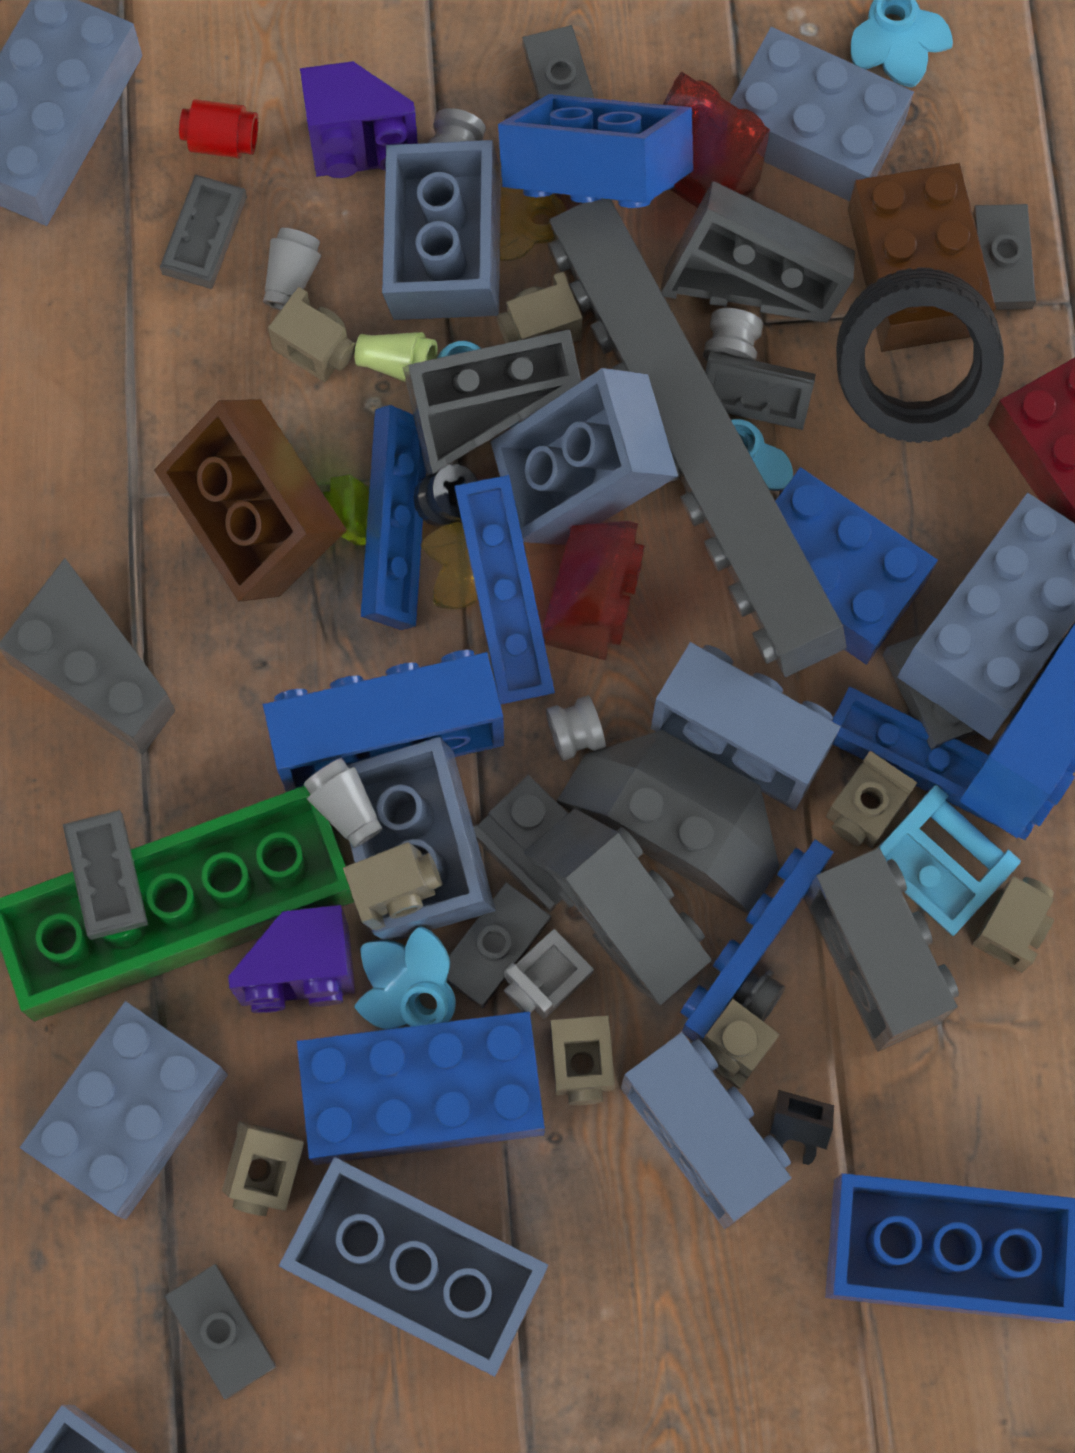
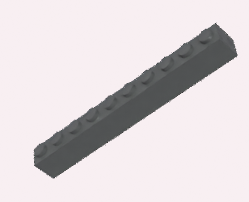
[548,198,847,678]

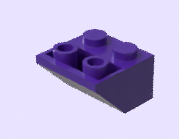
[300,61,418,178]
[228,905,355,1013]

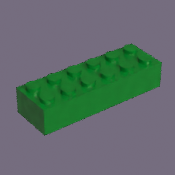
[0,785,355,1022]

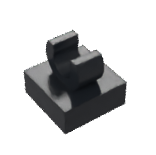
[770,1090,834,1165]

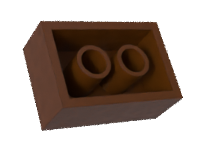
[848,163,996,352]
[154,399,347,602]

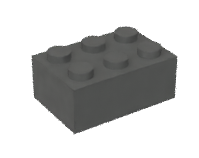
[804,847,959,1052]

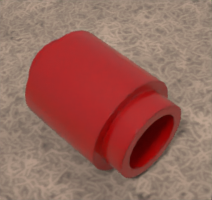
[179,99,259,159]

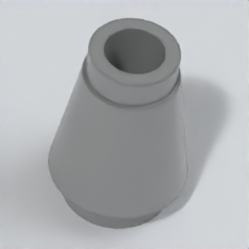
[263,228,321,310]
[304,758,383,848]

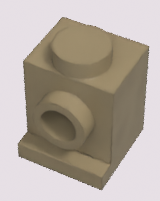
[497,272,583,343]
[268,287,356,382]
[826,751,917,849]
[343,842,442,931]
[972,876,1054,973]
[702,999,780,1089]
[550,1015,615,1105]
[222,1121,304,1216]

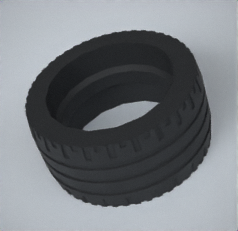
[836,267,1004,443]

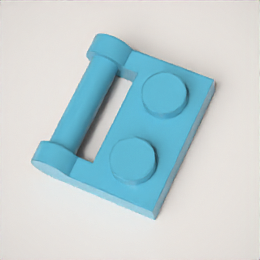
[878,784,1021,936]

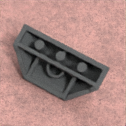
[557,730,779,914]

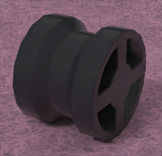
[413,464,478,527]

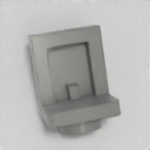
[504,929,594,1020]

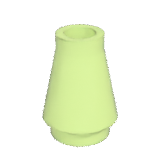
[354,332,438,382]

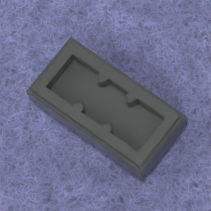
[522,25,594,100]
[160,174,247,289]
[972,204,1036,310]
[705,351,816,430]
[63,810,148,940]
[446,882,551,1009]
[164,1264,277,1400]

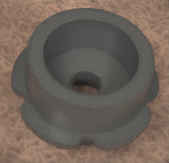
[734,970,785,1022]

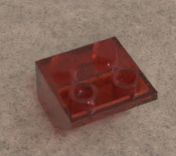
[662,72,770,208]
[543,521,645,660]

